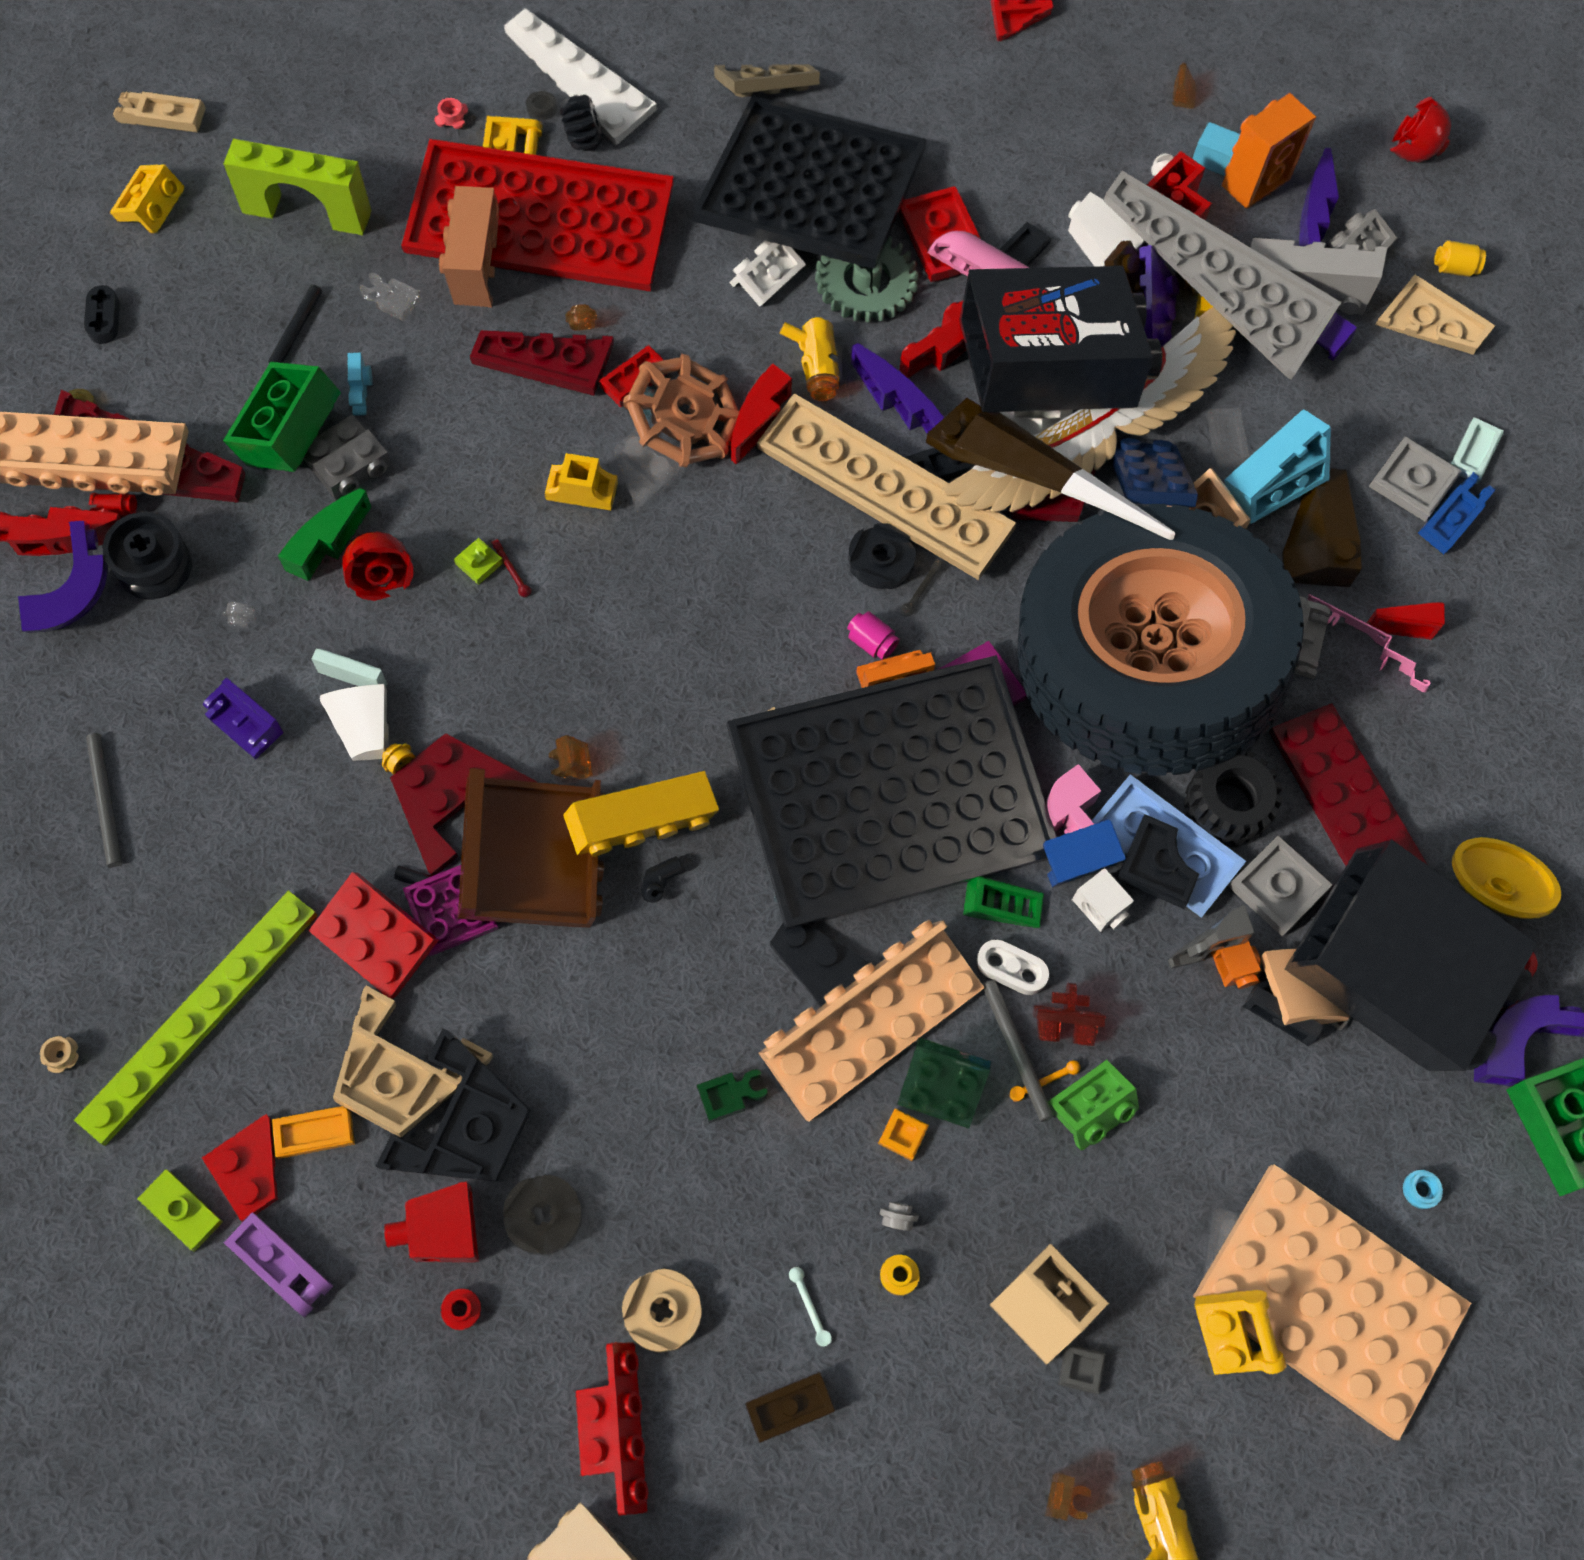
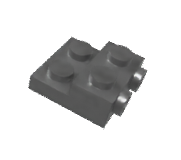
[303,414,391,500]

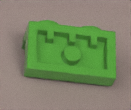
[1048,1060,1139,1151]

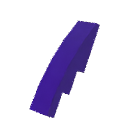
[1299,148,1339,246]
[851,343,944,433]

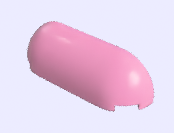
[927,231,1029,276]

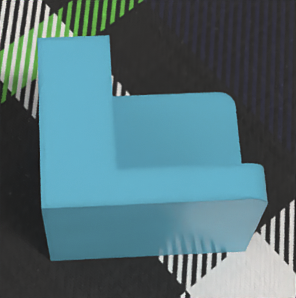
[1192,123,1240,176]

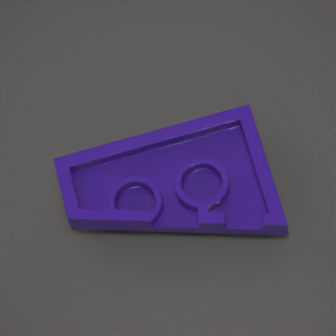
[1139,245,1180,347]

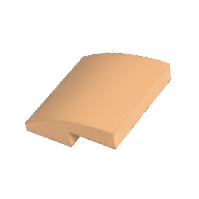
[1260,949,1350,1025]

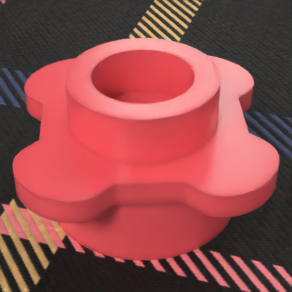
[434,98,468,129]

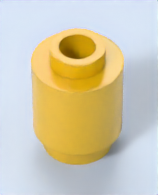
[1434,240,1486,277]

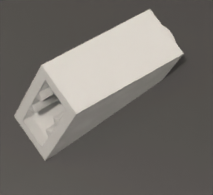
[1068,192,1148,266]

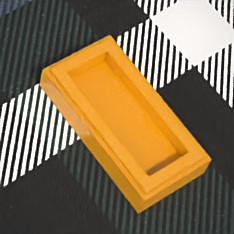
[272,1106,355,1159]

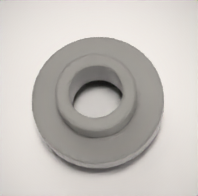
[880,1201,919,1231]

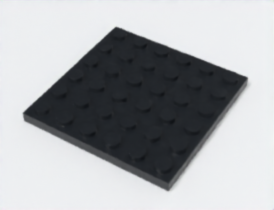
[693,95,926,269]

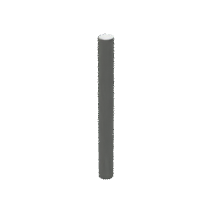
[86,733,122,868]
[983,980,1054,1122]

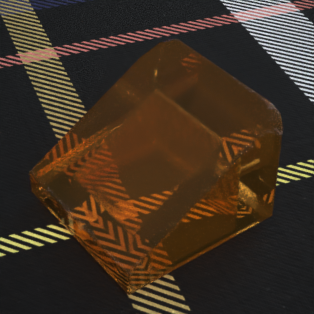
[1172,63,1196,109]

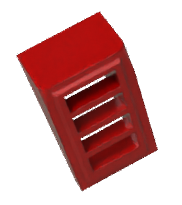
[1367,602,1445,640]

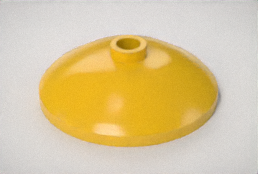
[1452,837,1561,919]

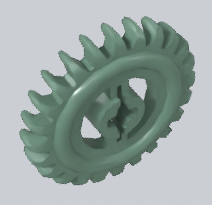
[815,236,919,323]

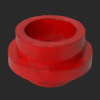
[441,1289,481,1330]

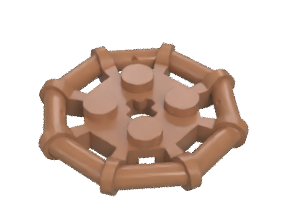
[624,354,739,468]

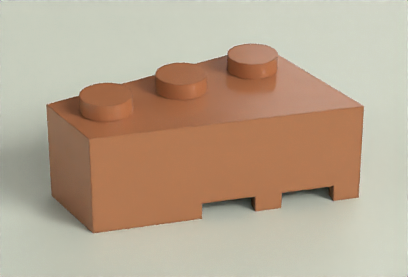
[439,186,499,307]

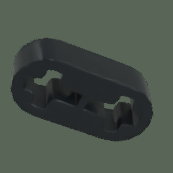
[84,285,120,344]

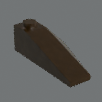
[1282,469,1362,587]

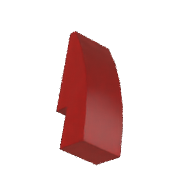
[731,363,792,464]

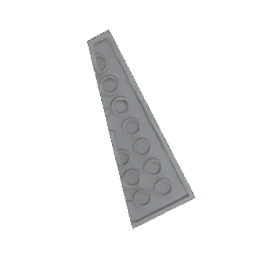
[1103,171,1341,380]

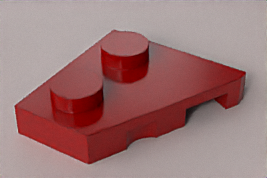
[991,0,1053,41]
[202,1114,278,1222]

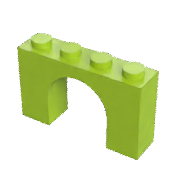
[223,139,372,235]

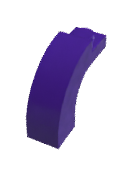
[18,521,108,633]
[1474,995,1584,1086]

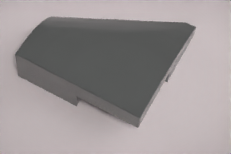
[1168,905,1255,969]

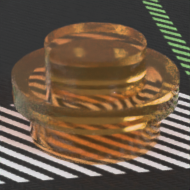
[565,304,597,331]

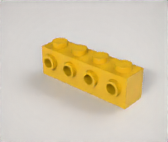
[563,771,719,856]

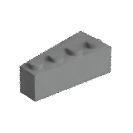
[1249,238,1387,315]

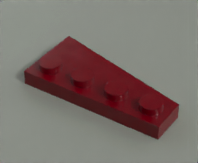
[470,330,614,396]

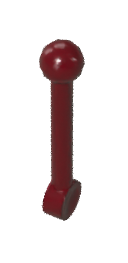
[491,539,531,598]

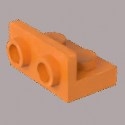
[856,650,935,688]

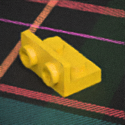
[110,164,184,233]

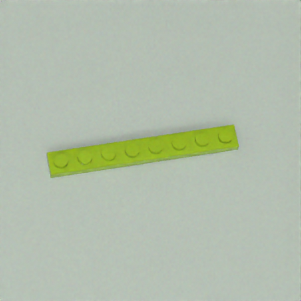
[74,890,318,1146]

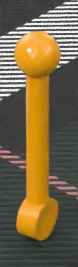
[1009,1060,1081,1102]

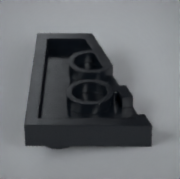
[770,922,875,1007]

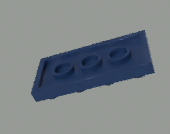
[1111,438,1198,507]

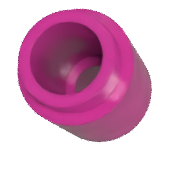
[847,611,900,660]

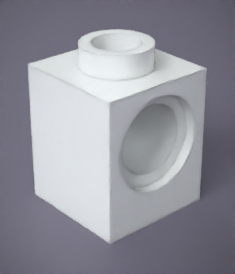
[1072,868,1134,932]

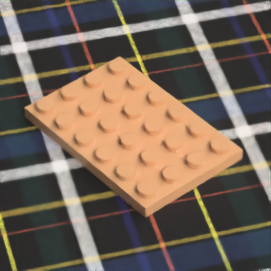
[1193,1164,1471,1440]

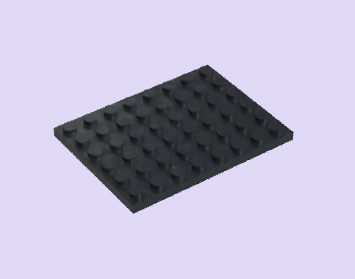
[726,655,1056,930]

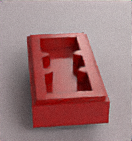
[599,345,668,408]

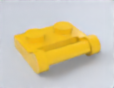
[483,116,543,155]
[1194,1290,1286,1375]

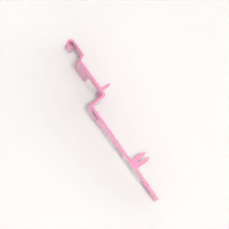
[1307,594,1430,693]

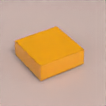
[878,1108,929,1161]

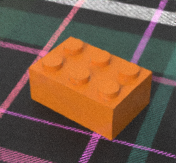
[1221,93,1316,209]

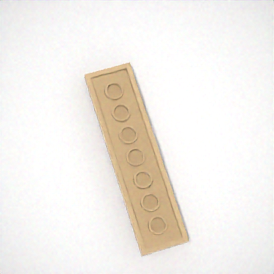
[757,393,1016,580]

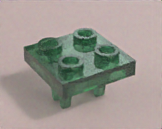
[897,1037,992,1129]

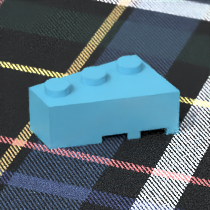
[1224,409,1331,524]

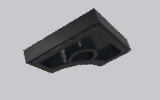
[1116,814,1199,909]

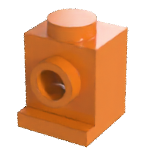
[1211,937,1261,989]

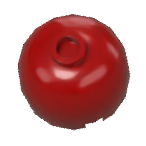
[1390,97,1452,163]
[342,531,414,601]

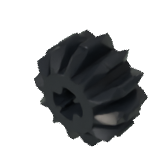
[560,94,603,151]

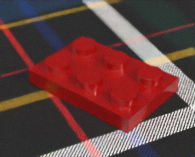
[899,186,981,282]
[308,872,439,999]

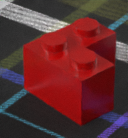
[1146,151,1212,221]

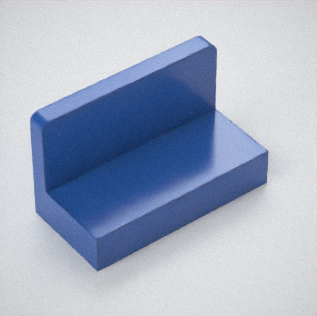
[1043,820,1126,887]

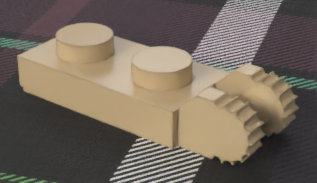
[113,92,206,133]

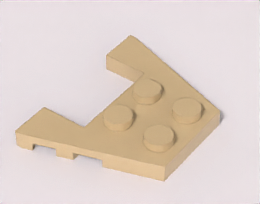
[333,985,493,1138]

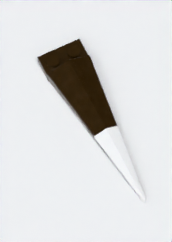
[926,398,1175,540]

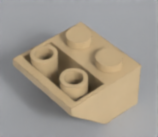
[990,1244,1109,1365]

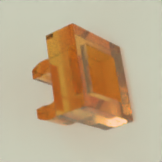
[549,735,593,780]
[1045,1473,1092,1521]

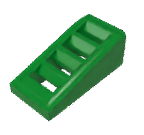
[963,876,1044,928]

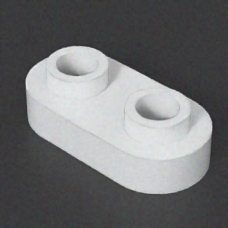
[977,940,1049,995]

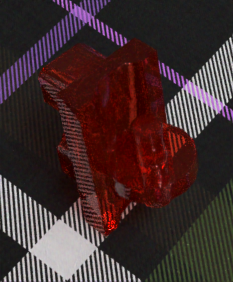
[1033,983,1106,1046]

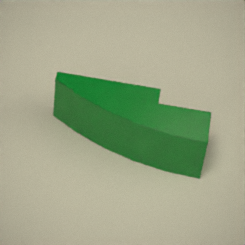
[278,488,372,581]

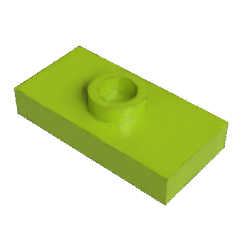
[137,1169,223,1252]

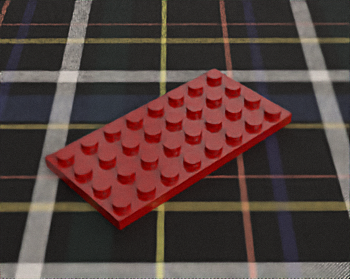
[401,139,674,292]

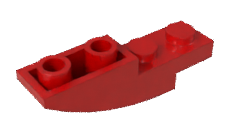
[899,300,966,378]
[0,506,121,556]

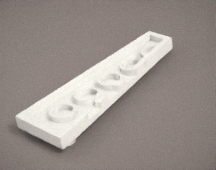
[504,9,657,145]

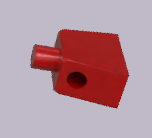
[384,1182,479,1263]

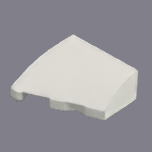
[320,684,389,761]

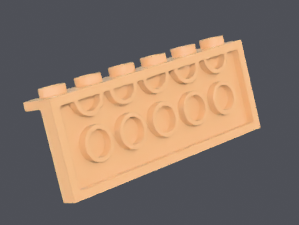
[0,412,189,496]
[759,919,984,1121]

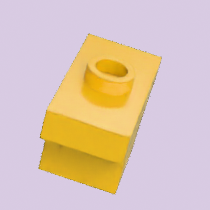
[545,453,618,511]

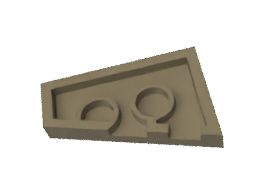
[714,64,820,97]

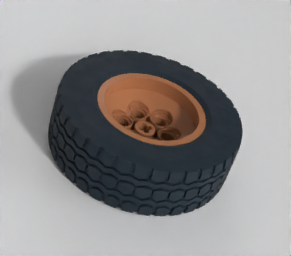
[1017,504,1304,776]

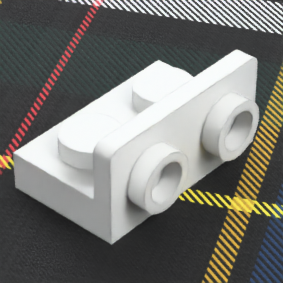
[729,241,806,306]

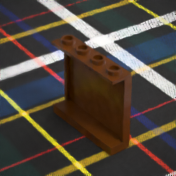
[457,768,606,928]

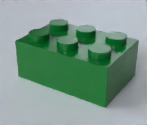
[223,362,341,472]
[1506,1058,1584,1196]

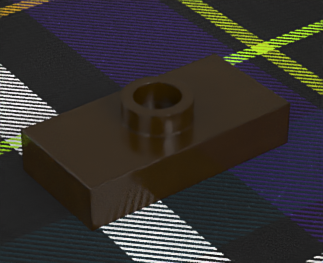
[745,1372,835,1444]

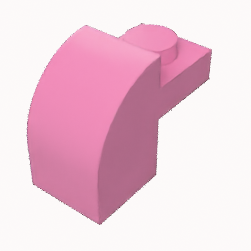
[1046,764,1101,834]

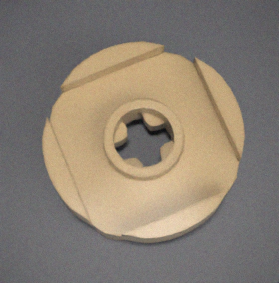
[622,1269,702,1353]

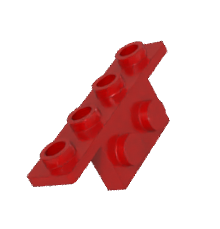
[576,1342,648,1516]

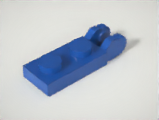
[1418,472,1495,555]

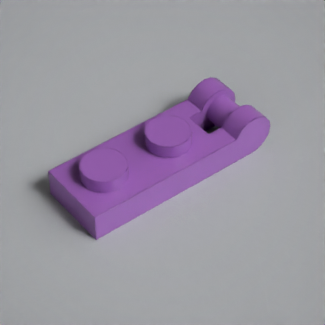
[224,1212,333,1317]

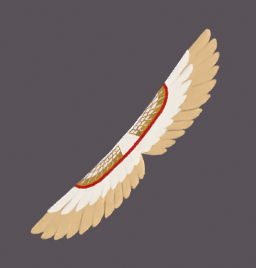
[942,307,1236,513]

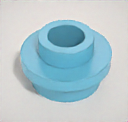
[1403,1170,1443,1209]

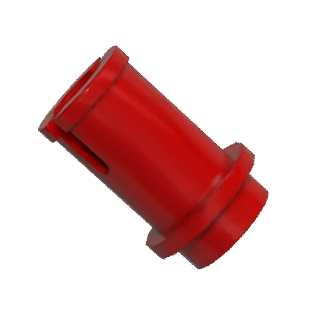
[89,492,137,517]

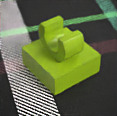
[454,537,503,585]

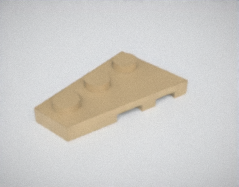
[1376,275,1495,354]

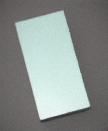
[1451,417,1504,484]
[311,648,387,687]

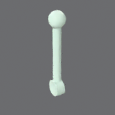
[789,1267,831,1347]

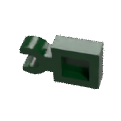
[697,1069,768,1123]

